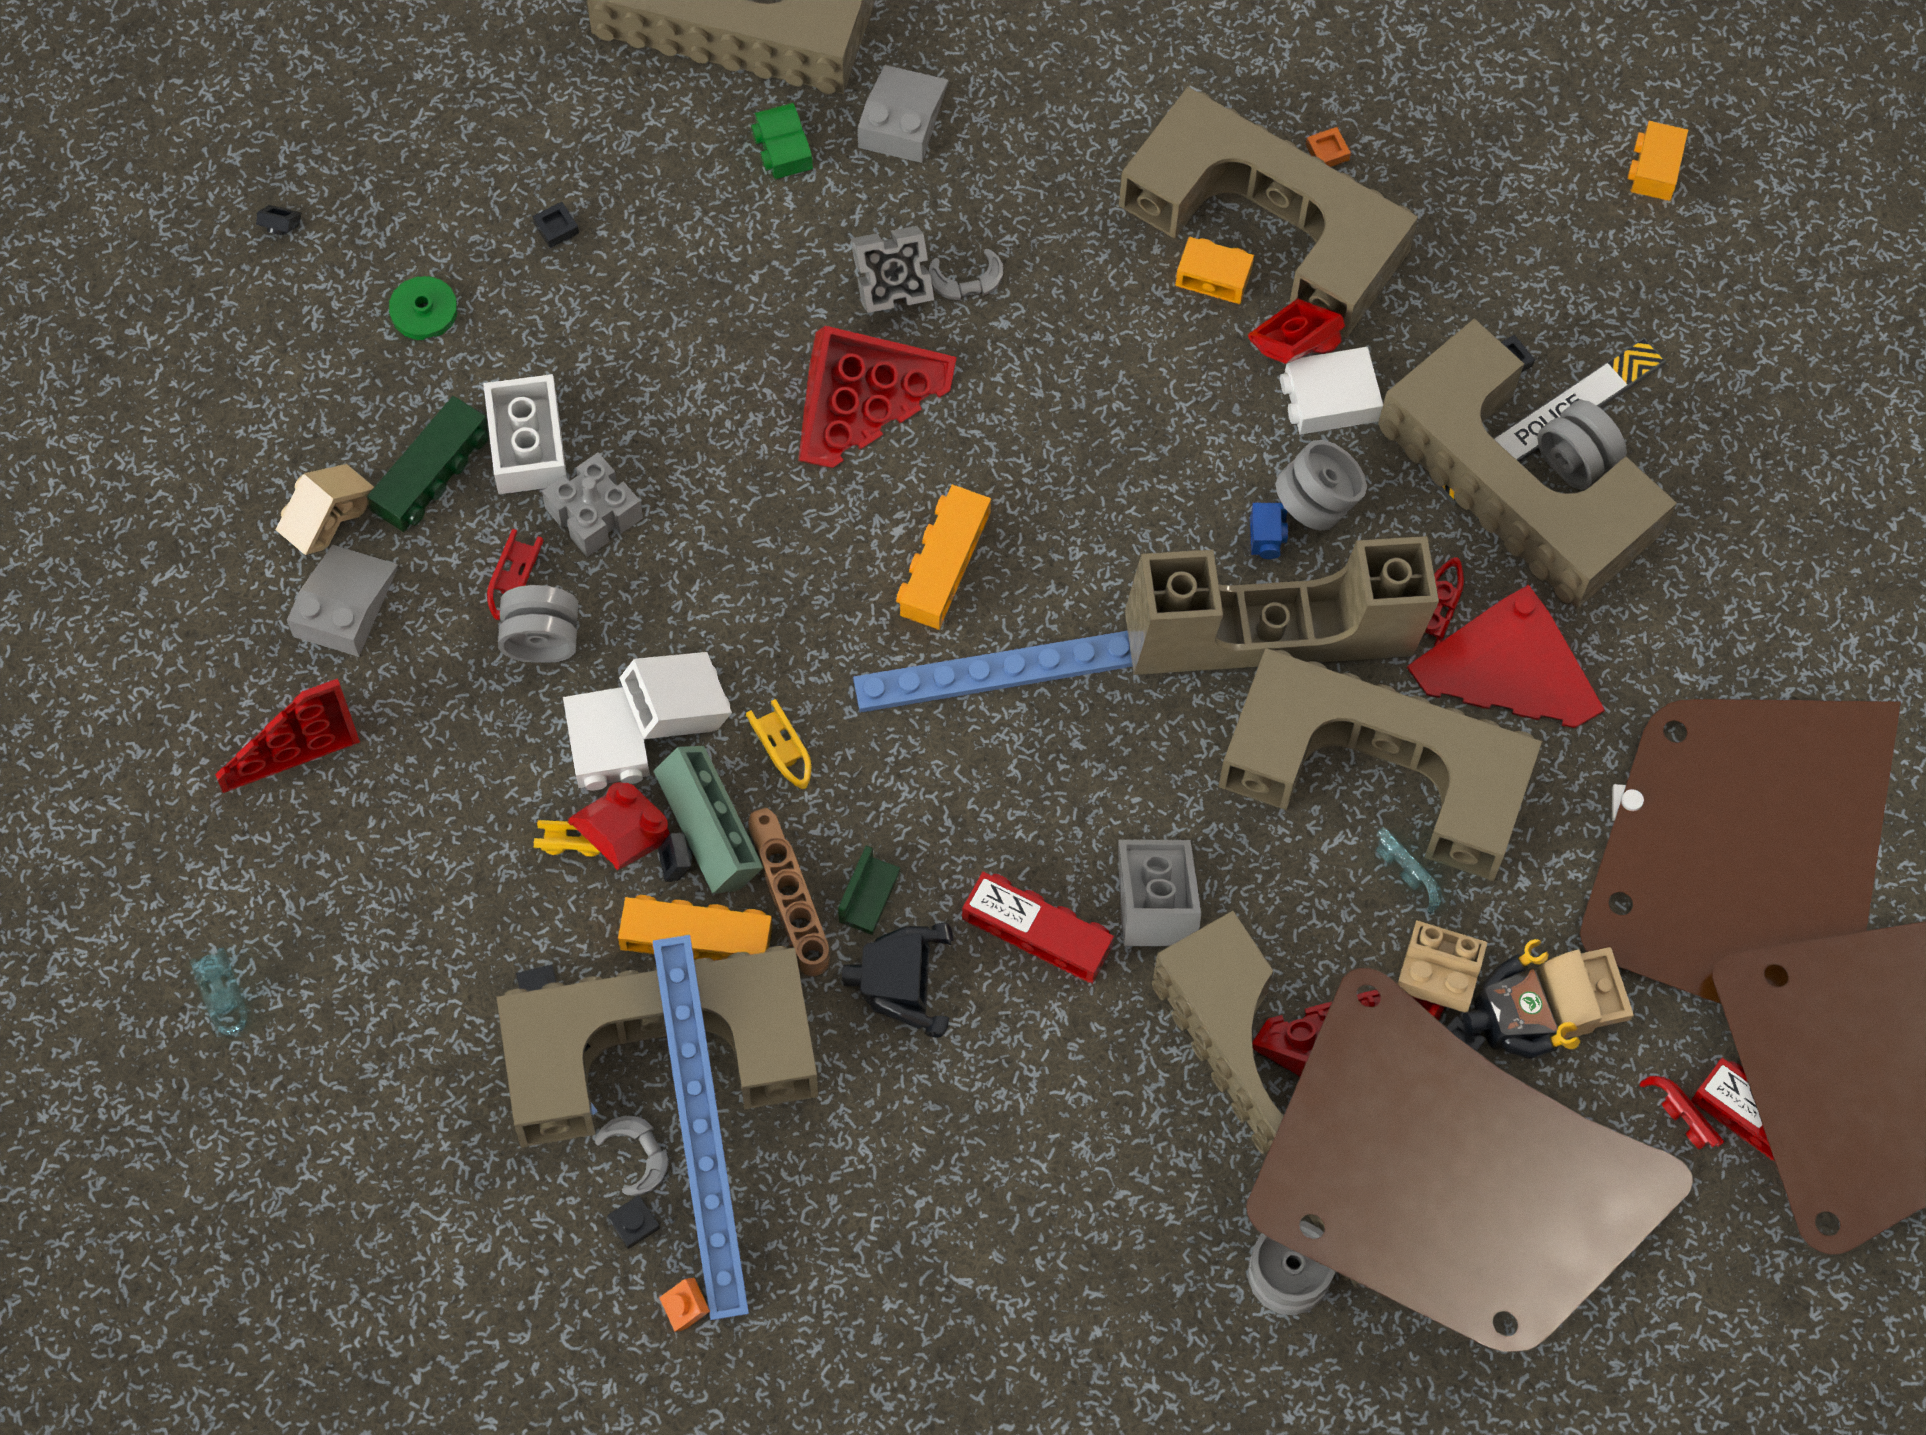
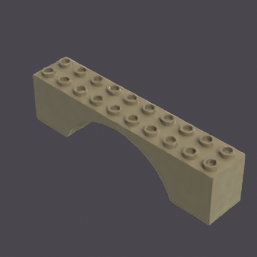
[1152,911,1360,1287]

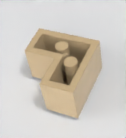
[276,464,374,555]

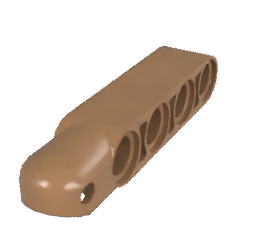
[748,808,830,976]

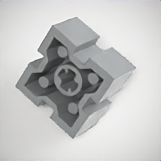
[851,226,934,313]
[542,452,643,557]

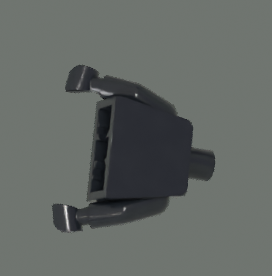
[842,923,954,1038]

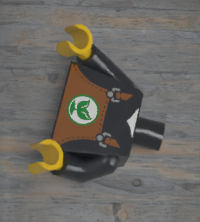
[1462,939,1580,1059]

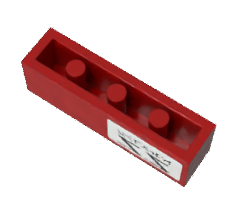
[962,872,1114,984]
[1691,1058,1775,1162]

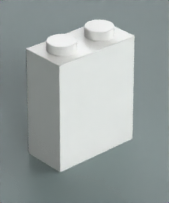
[1280,347,1383,435]
[619,652,732,739]
[563,687,650,791]

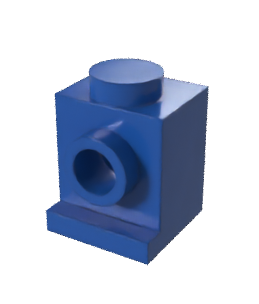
[1250,503,1288,559]

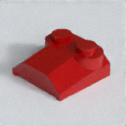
[1248,298,1345,364]
[568,782,670,870]

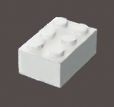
[483,374,567,494]

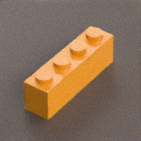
[896,485,991,630]
[618,895,773,961]

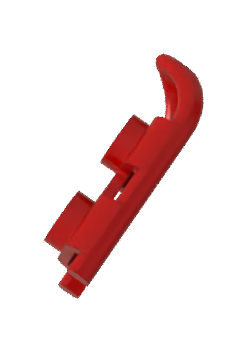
[487,529,544,620]
[1425,557,1464,646]
[1639,1076,1725,1150]

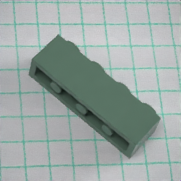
[654,745,764,894]

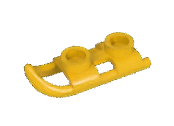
[746,699,811,789]
[534,820,601,856]

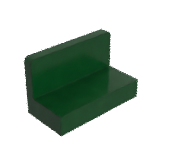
[838,845,900,935]

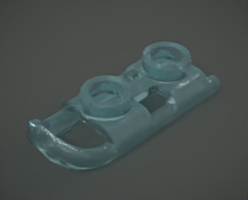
[1375,827,1442,914]
[190,948,248,1036]

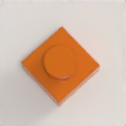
[1305,127,1351,167]
[659,1278,710,1332]

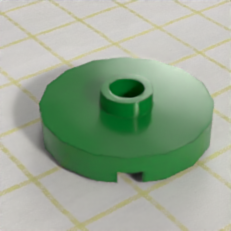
[389,276,457,340]

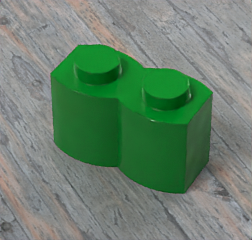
[751,103,813,179]

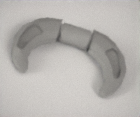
[928,249,1003,300]
[595,1115,669,1196]

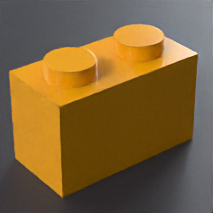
[1627,121,1688,201]
[1175,237,1254,304]

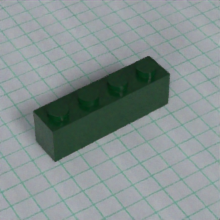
[367,395,489,532]

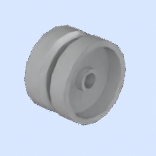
[1537,399,1627,490]
[1276,440,1367,531]
[498,585,578,662]
[1248,1220,1335,1315]

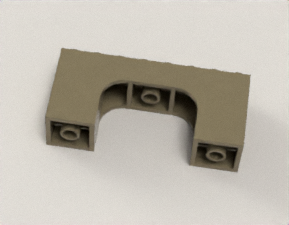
[587,0,876,94]
[1119,86,1418,338]
[1378,318,1677,609]
[1125,536,1439,675]
[1218,648,1542,881]
[496,946,818,1147]

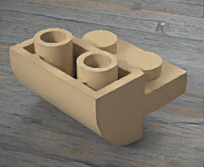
[1398,920,1488,1012]
[1536,947,1634,1039]

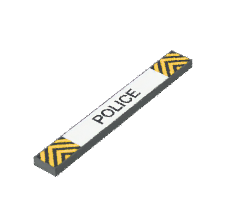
[1432,337,1666,506]

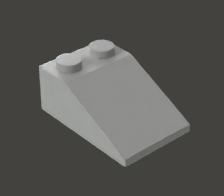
[858,65,949,163]
[287,545,398,657]
[1118,840,1201,946]

